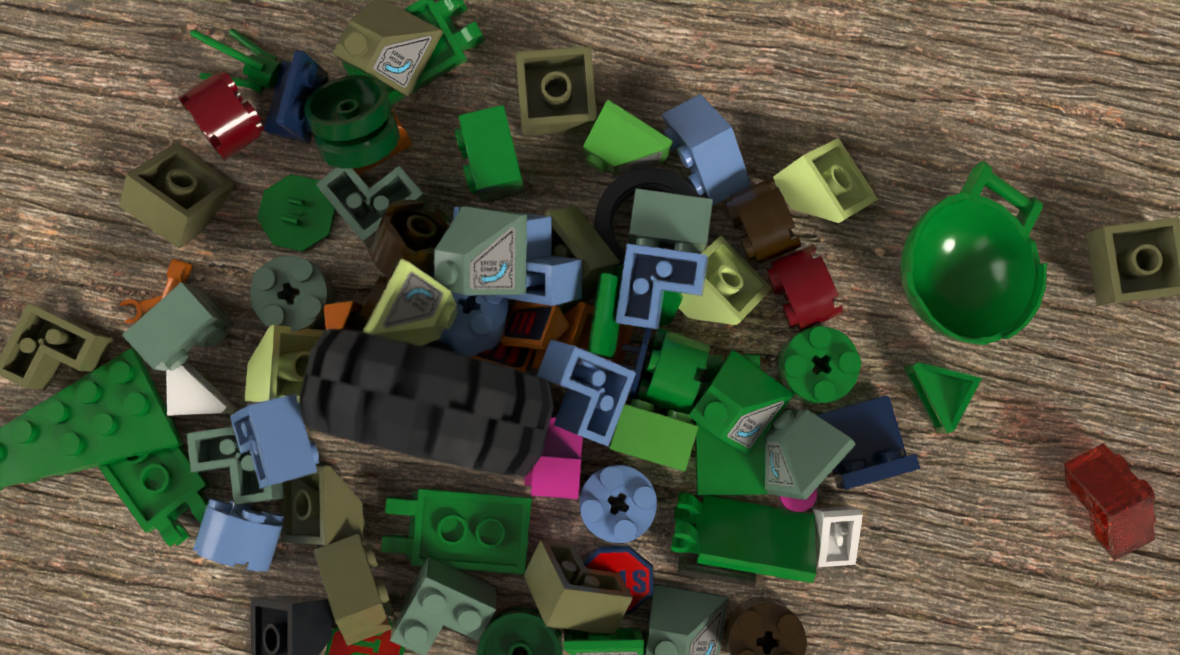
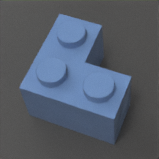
[661,94,751,206]
[491,213,582,306]
[616,244,708,329]
[537,340,636,446]
[230,393,319,489]

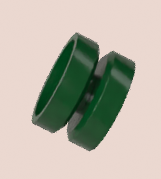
[304,75,400,169]
[476,604,564,655]

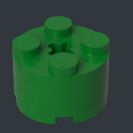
[777,326,861,404]
[635,328,710,414]

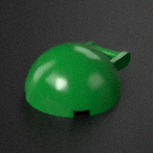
[900,161,1047,345]

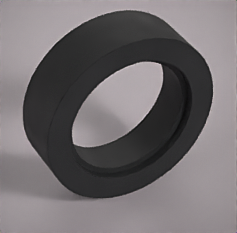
[594,168,700,265]

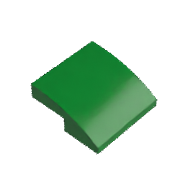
[587,273,622,359]

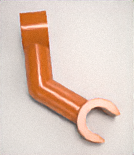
[119,259,193,324]

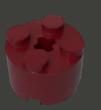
[178,70,264,161]
[766,244,844,332]

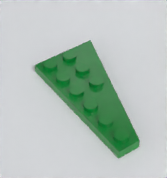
[0,348,185,490]

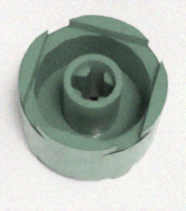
[250,256,336,331]

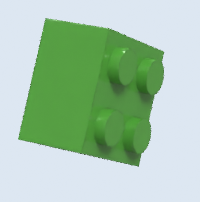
[608,399,699,472]

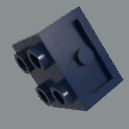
[264,50,329,144]
[817,396,920,490]

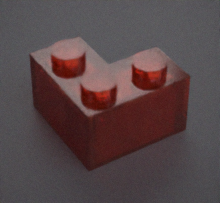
[1064,443,1156,561]

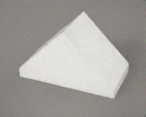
[166,361,237,416]
[812,505,863,567]

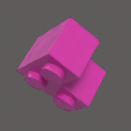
[524,417,583,499]

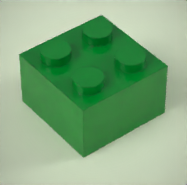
[454,105,525,203]

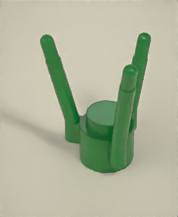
[190,29,282,93]

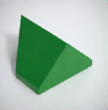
[903,362,982,434]

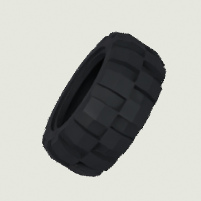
[299,329,553,476]

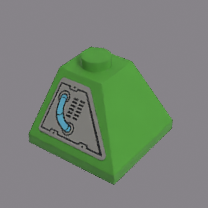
[583,100,673,174]

